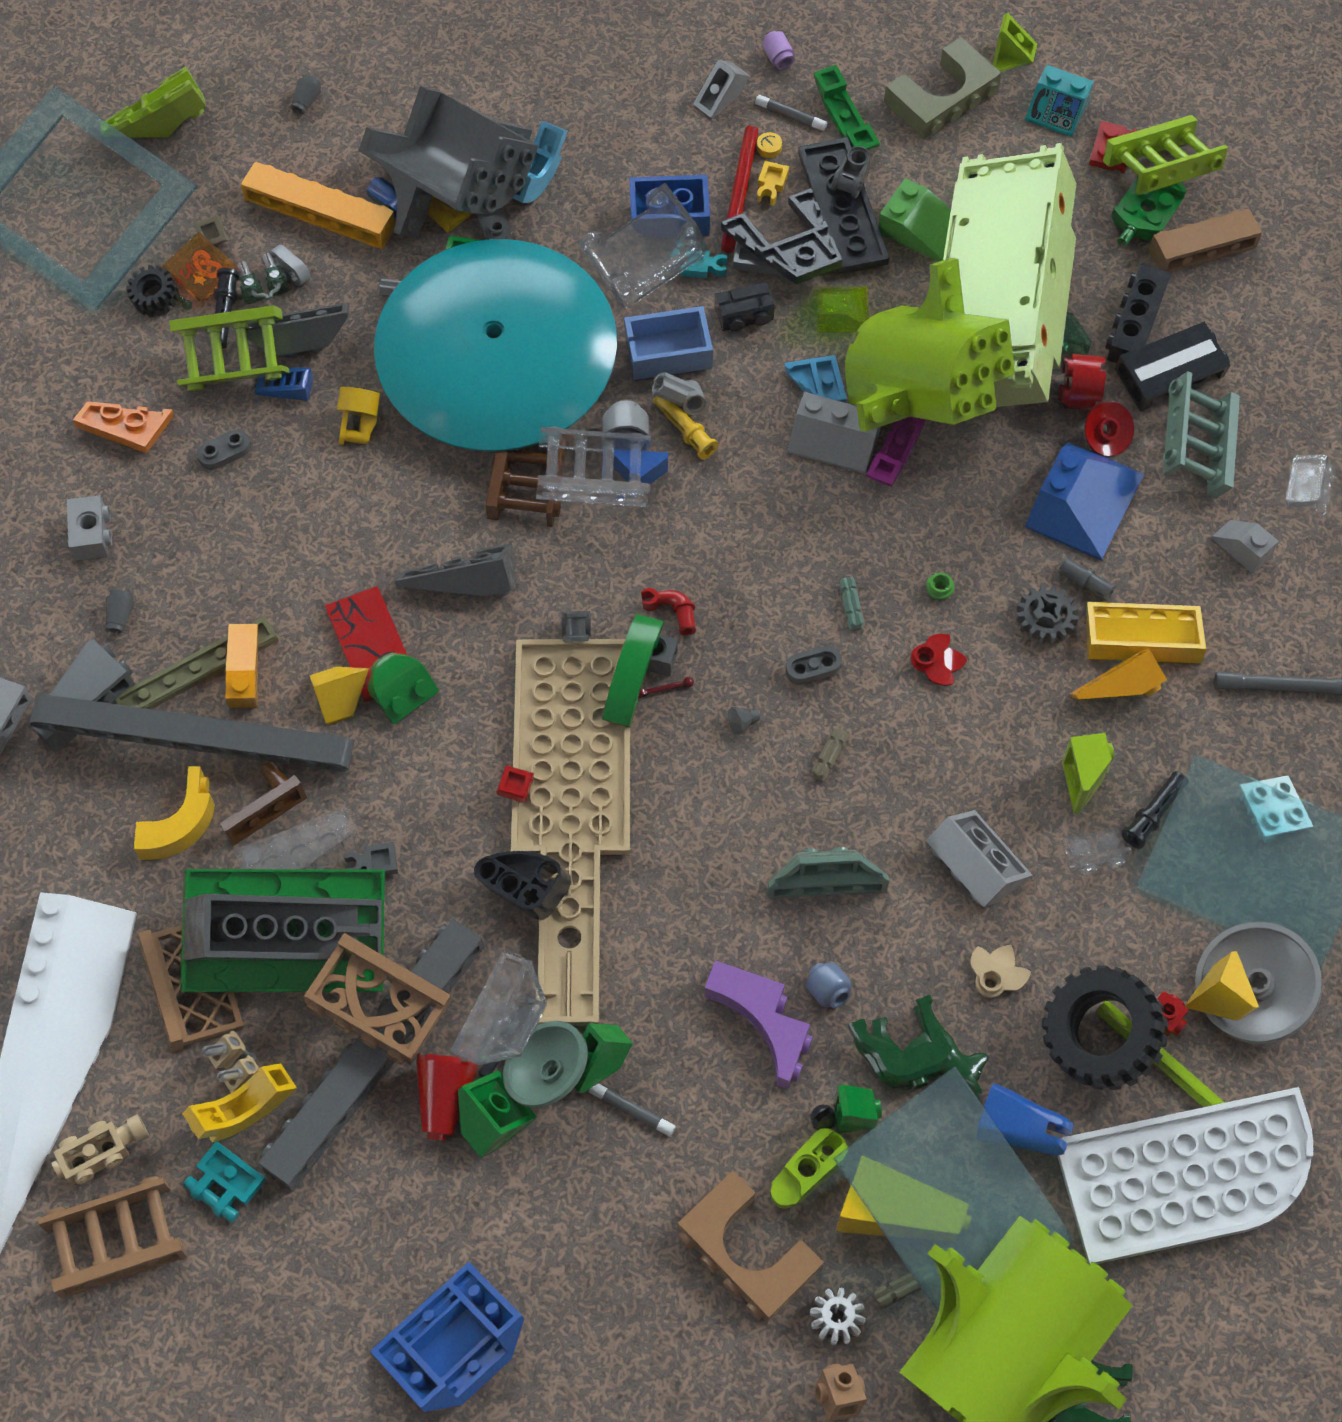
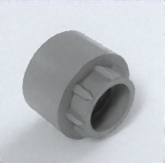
[602,400,649,453]

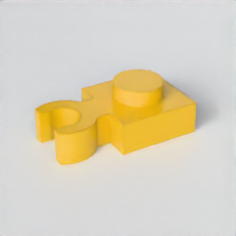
[757,161,789,205]

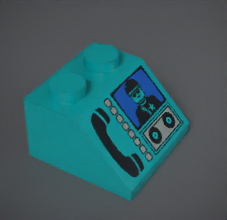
[1025,65,1094,137]

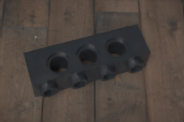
[1105,264,1171,363]

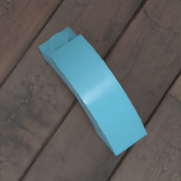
[513,121,568,203]

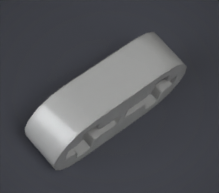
[268,244,311,286]

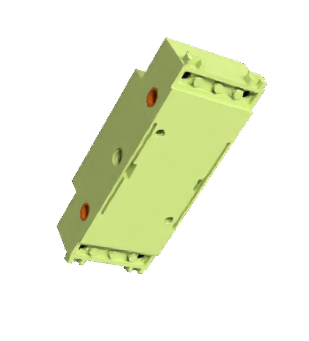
[943,143,1076,407]

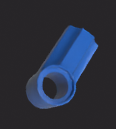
[366,177,397,221]

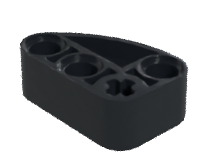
[474,851,571,920]

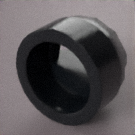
[811,1104,836,1130]

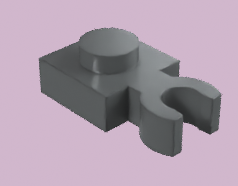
[344,842,398,876]

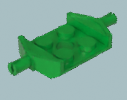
[1111,160,1187,247]

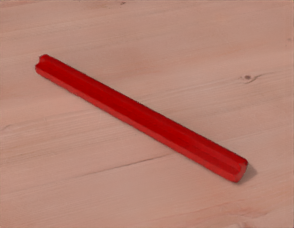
[721,125,759,253]

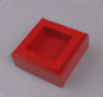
[496,765,534,803]

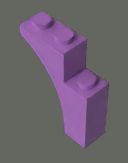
[704,961,813,1089]

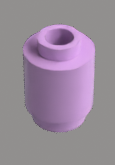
[762,31,795,70]

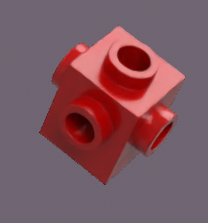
[1157,991,1189,1037]

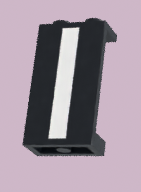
[1115,321,1231,412]

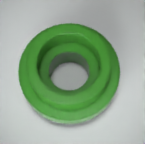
[926,572,955,600]

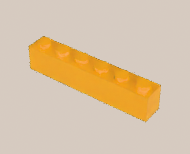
[241,162,396,249]

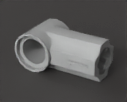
[652,372,707,415]

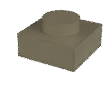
[194,215,229,250]

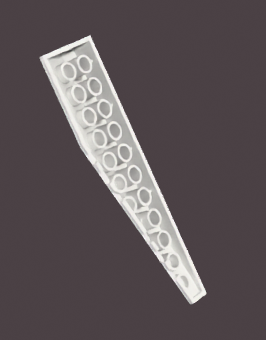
[0,892,137,1253]

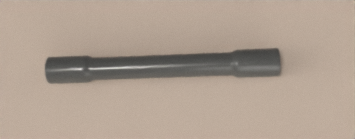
[1214,672,1342,695]

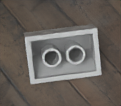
[787,392,881,474]
[926,810,1033,907]

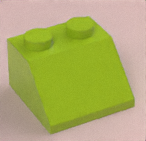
[1062,733,1114,814]

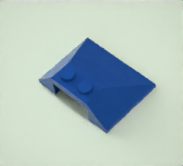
[1025,442,1144,560]
[370,1262,524,1412]

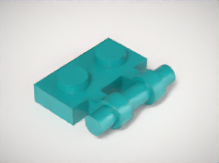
[183,1141,267,1223]

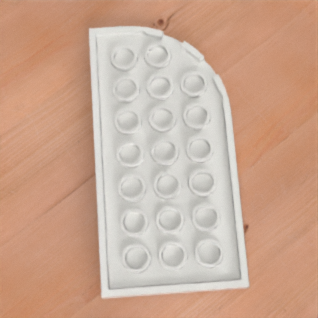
[1057,1087,1313,1265]

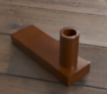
[219,761,307,846]

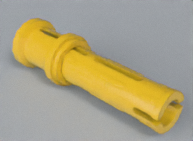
[653,396,719,460]

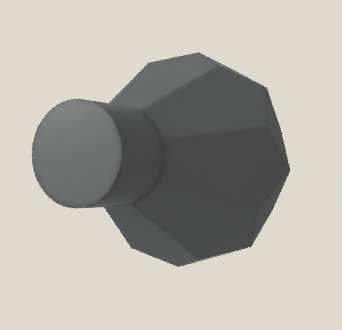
[728,707,760,735]

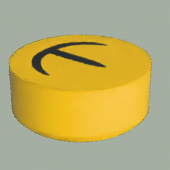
[757,132,782,158]

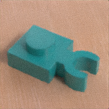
[681,249,727,278]

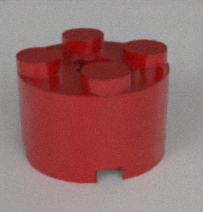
[1058,354,1106,410]

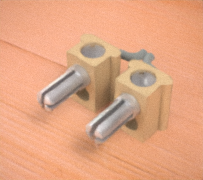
[201,1031,259,1093]

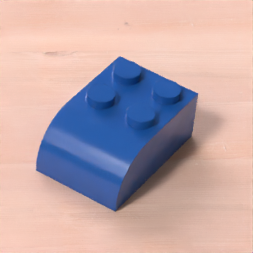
[629,175,710,238]

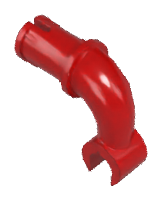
[641,588,696,636]

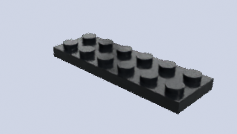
[798,137,889,274]

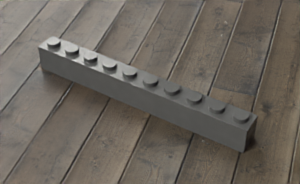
[259,918,484,1192]

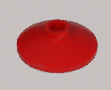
[1084,401,1134,456]

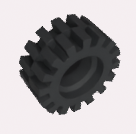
[126,265,179,317]

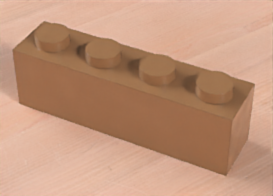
[1149,209,1262,272]

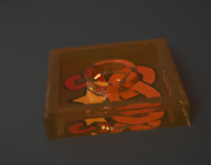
[162,232,238,303]

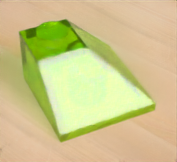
[814,286,869,333]

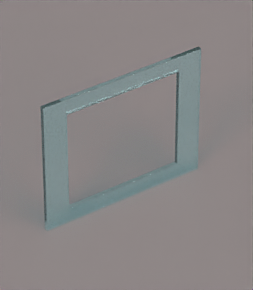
[0,86,198,313]

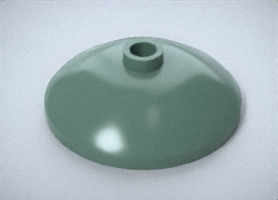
[503,1021,588,1108]

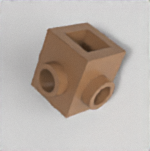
[814,1364,867,1422]

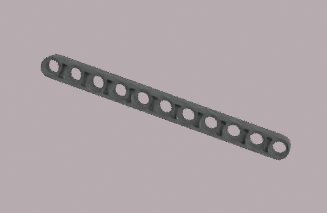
[30,694,354,771]

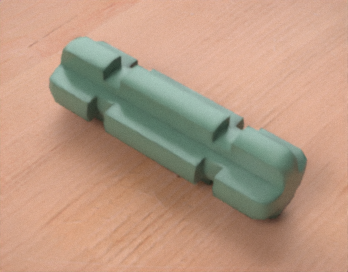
[839,577,864,630]

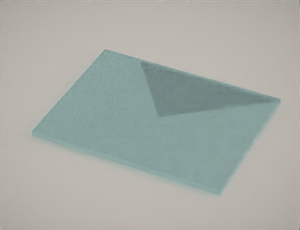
[1136,754,1342,970]
[833,1067,1075,1311]

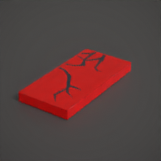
[325,586,407,702]

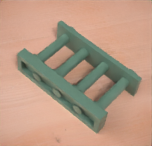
[1163,371,1240,498]

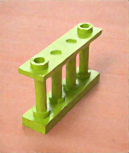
[1103,115,1228,195]
[169,305,290,391]

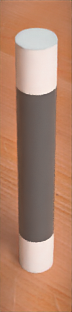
[755,95,827,131]
[589,1083,676,1137]

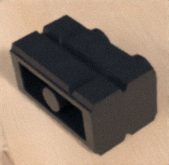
[714,282,775,331]

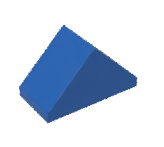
[613,449,668,493]

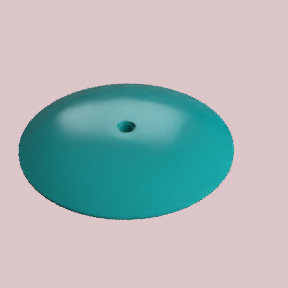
[374,239,617,451]

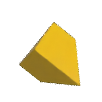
[309,666,369,726]
[1185,951,1259,1021]

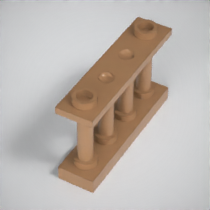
[37,1176,187,1299]

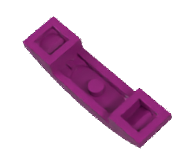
[866,416,926,487]

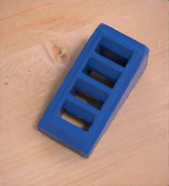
[255,368,313,401]

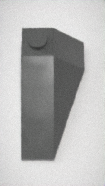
[395,543,516,598]

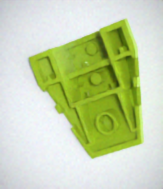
[102,66,206,138]

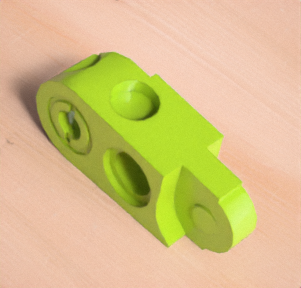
[770,1128,848,1209]

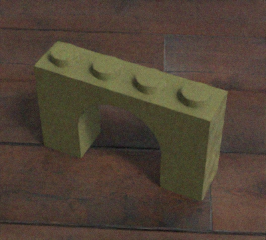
[884,37,1002,139]

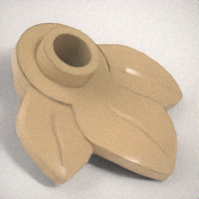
[970,945,1031,998]

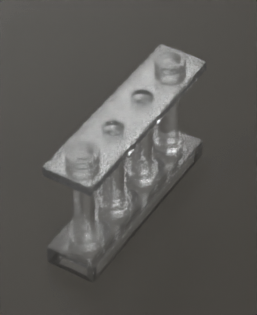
[536,426,651,507]

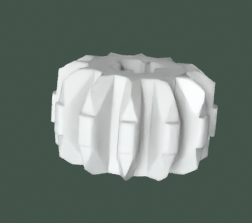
[810,1288,865,1345]

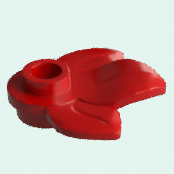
[910,634,968,686]

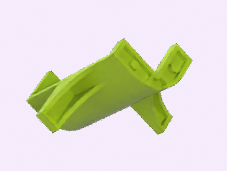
[845,258,1015,432]
[899,1216,1133,1422]

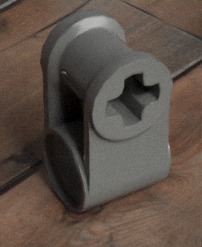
[831,146,870,199]
[562,611,591,642]

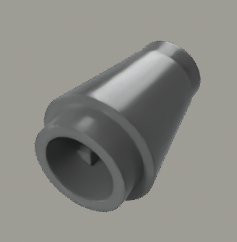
[290,75,321,115]
[106,590,135,634]

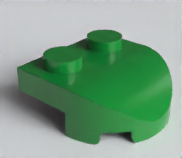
[367,653,440,724]

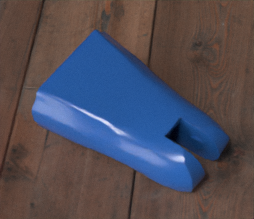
[976,1083,1074,1156]

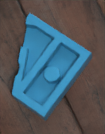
[784,355,847,403]

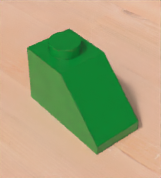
[575,1023,633,1093]
[834,1085,882,1133]

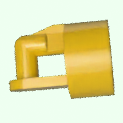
[337,387,380,445]

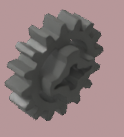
[1016,584,1079,645]

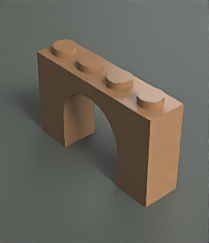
[678,1170,824,1323]

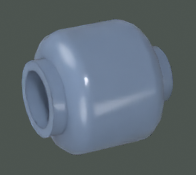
[806,962,852,1008]

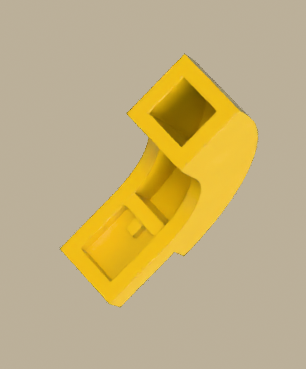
[134,766,215,860]
[182,1063,297,1143]

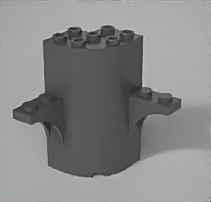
[359,86,538,238]

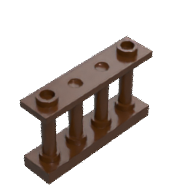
[485,428,574,527]

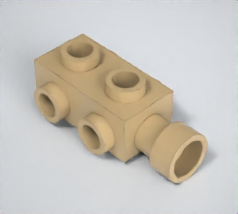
[52,1114,149,1185]

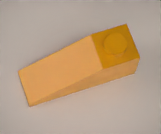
[225,624,258,708]
[1070,650,1167,699]

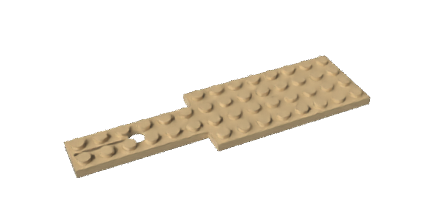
[511,639,630,1026]

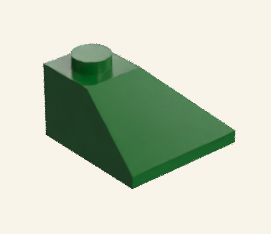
[458,1070,537,1158]

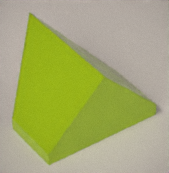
[993,13,1037,72]

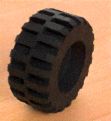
[1042,965,1168,1090]

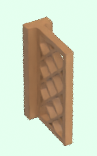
[138,925,244,1053]

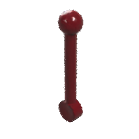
[638,677,694,698]

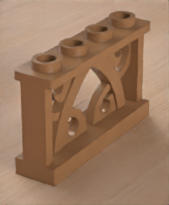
[304,933,451,1065]

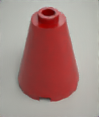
[416,1054,478,1141]

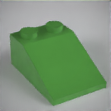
[878,178,951,262]

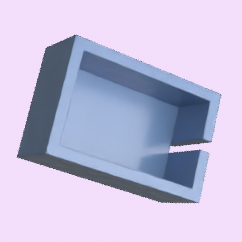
[624,306,713,380]

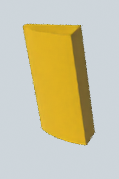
[1086,602,1206,664]

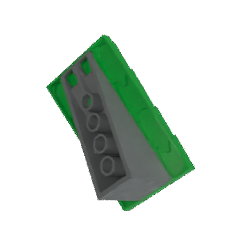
[180,869,385,992]

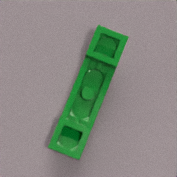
[813,64,880,150]
[602,614,664,728]

